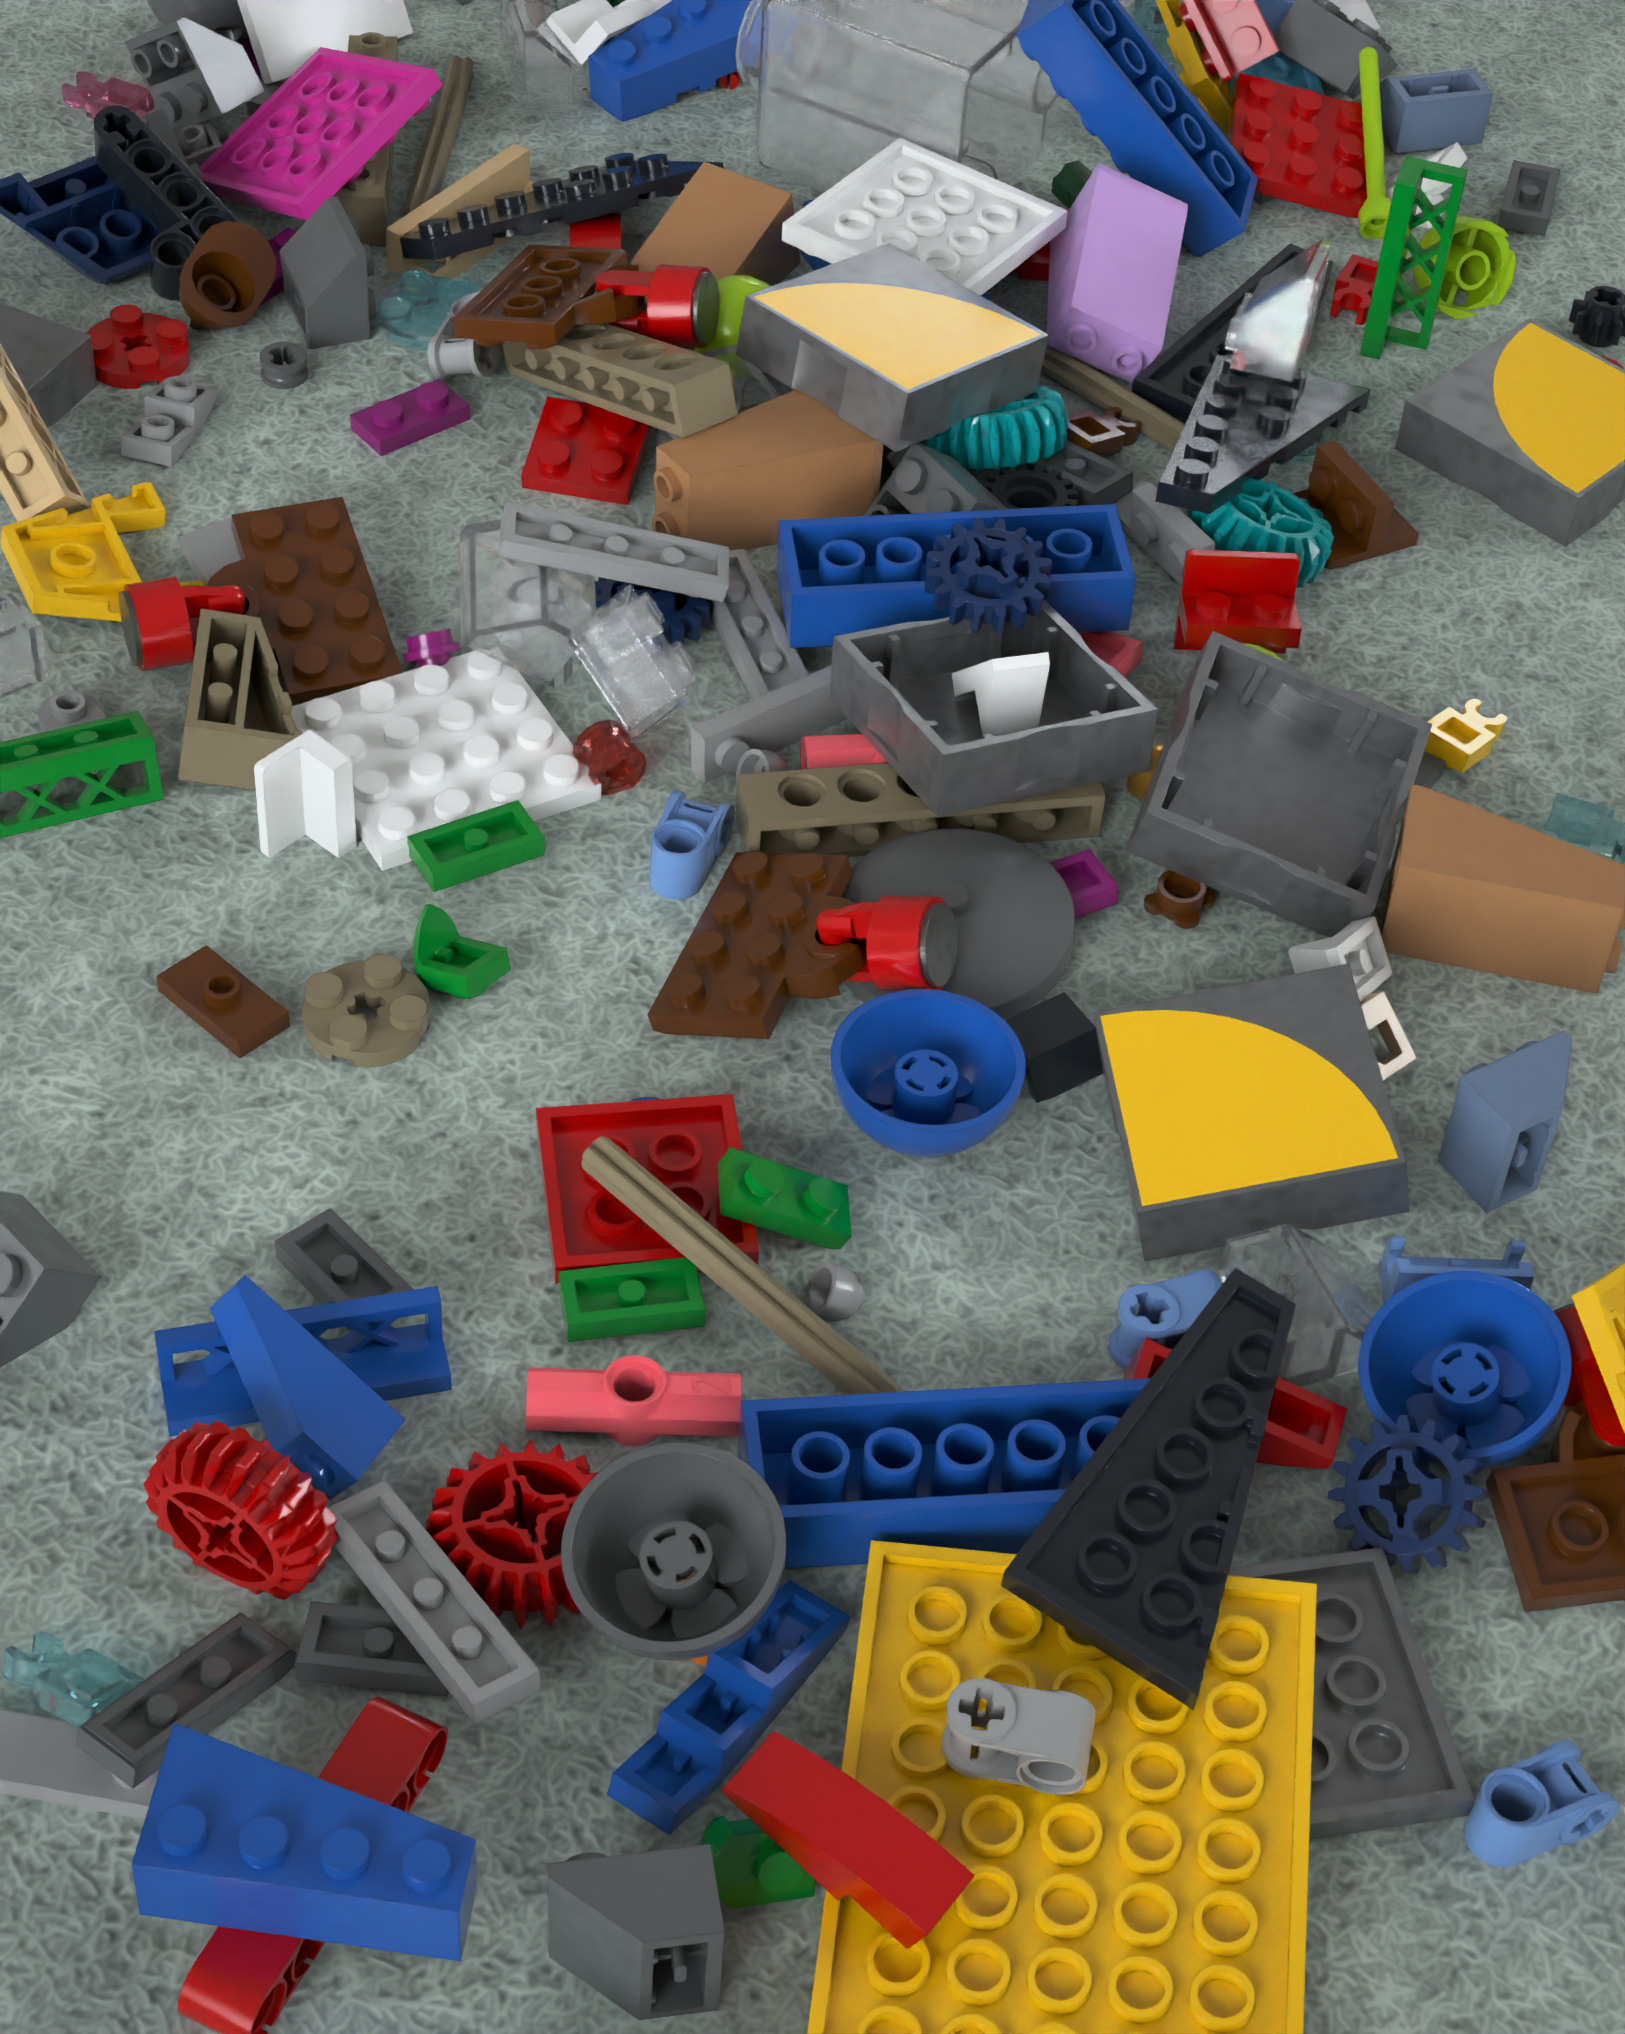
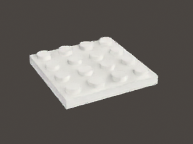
[782,138,1068,296]
[291,644,601,871]

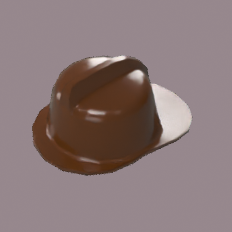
[179,221,277,330]

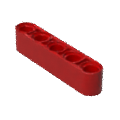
[178,1697,448,2034]

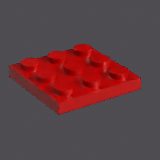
[1228,72,1367,218]
[536,1094,759,1284]

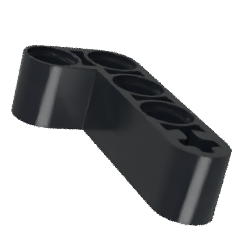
[93,106,237,300]

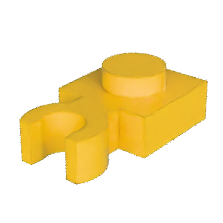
[1424,699,1507,773]

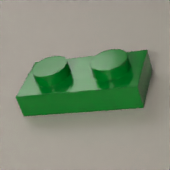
[407,800,545,892]
[718,1147,852,1249]
[558,1257,706,1342]

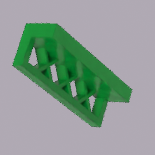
[1360,156,1468,360]
[0,711,164,838]

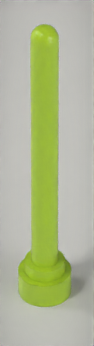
[1358,47,1391,239]

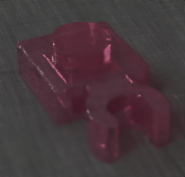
[61,71,155,119]

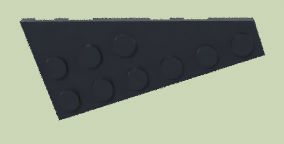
[400,153,724,260]
[1131,243,1333,421]
[1155,354,1371,514]
[1001,1268,1296,1710]

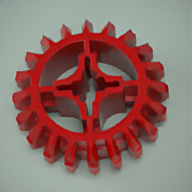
[143,1421,339,1600]
[426,1439,599,1630]

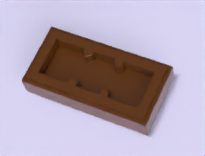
[156,945,290,1058]

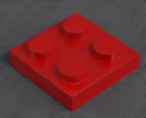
[521,396,652,505]

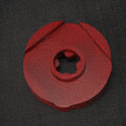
[86,304,190,389]

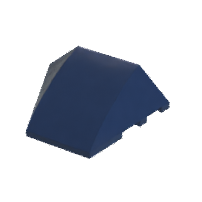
[0,122,161,285]

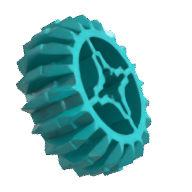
[924,386,1069,471]
[1187,478,1335,588]

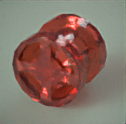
[572,720,647,796]

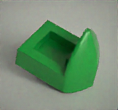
[412,904,511,999]
[699,1816,815,1909]

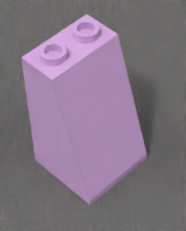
[1046,163,1188,383]

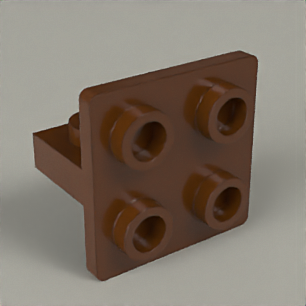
[1292,441,1419,570]

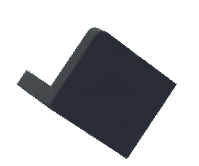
[1005,992,1103,1103]

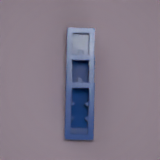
[607,1580,851,1835]

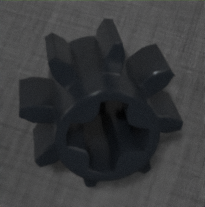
[1569,286,1625,347]

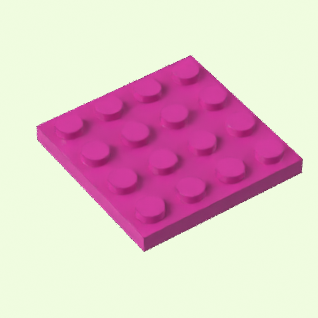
[199,47,443,220]

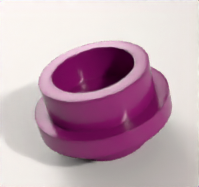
[403,629,461,668]

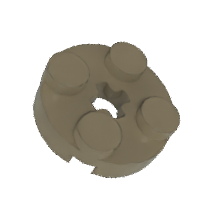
[302,953,431,1068]

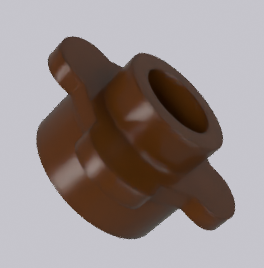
[1143,870,1215,929]

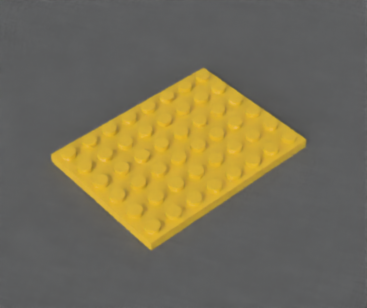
[807,1540,1317,2034]

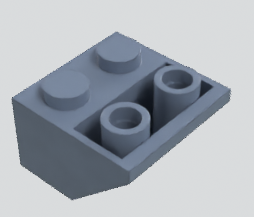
[1360,69,1493,153]
[1438,1031,1572,1213]

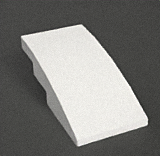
[237,0,413,84]

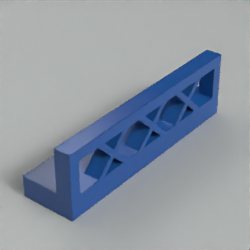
[154,1286,452,1437]

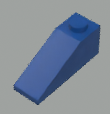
[210,1275,405,1500]

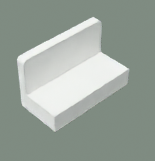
[546,0,657,66]
[254,729,357,858]

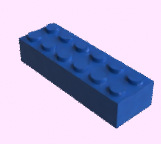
[1016,0,1258,257]
[777,504,1136,648]
[737,1378,1151,1569]

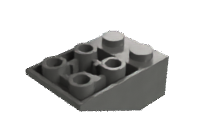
[1273,0,1398,99]

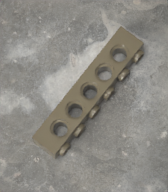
[333,32,398,247]
[502,323,738,438]
[735,763,1106,857]

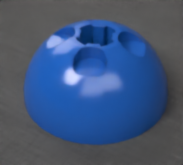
[831,989,1026,1157]
[1358,1271,1572,1468]

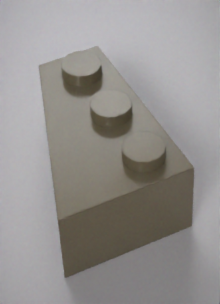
[178,609,303,790]

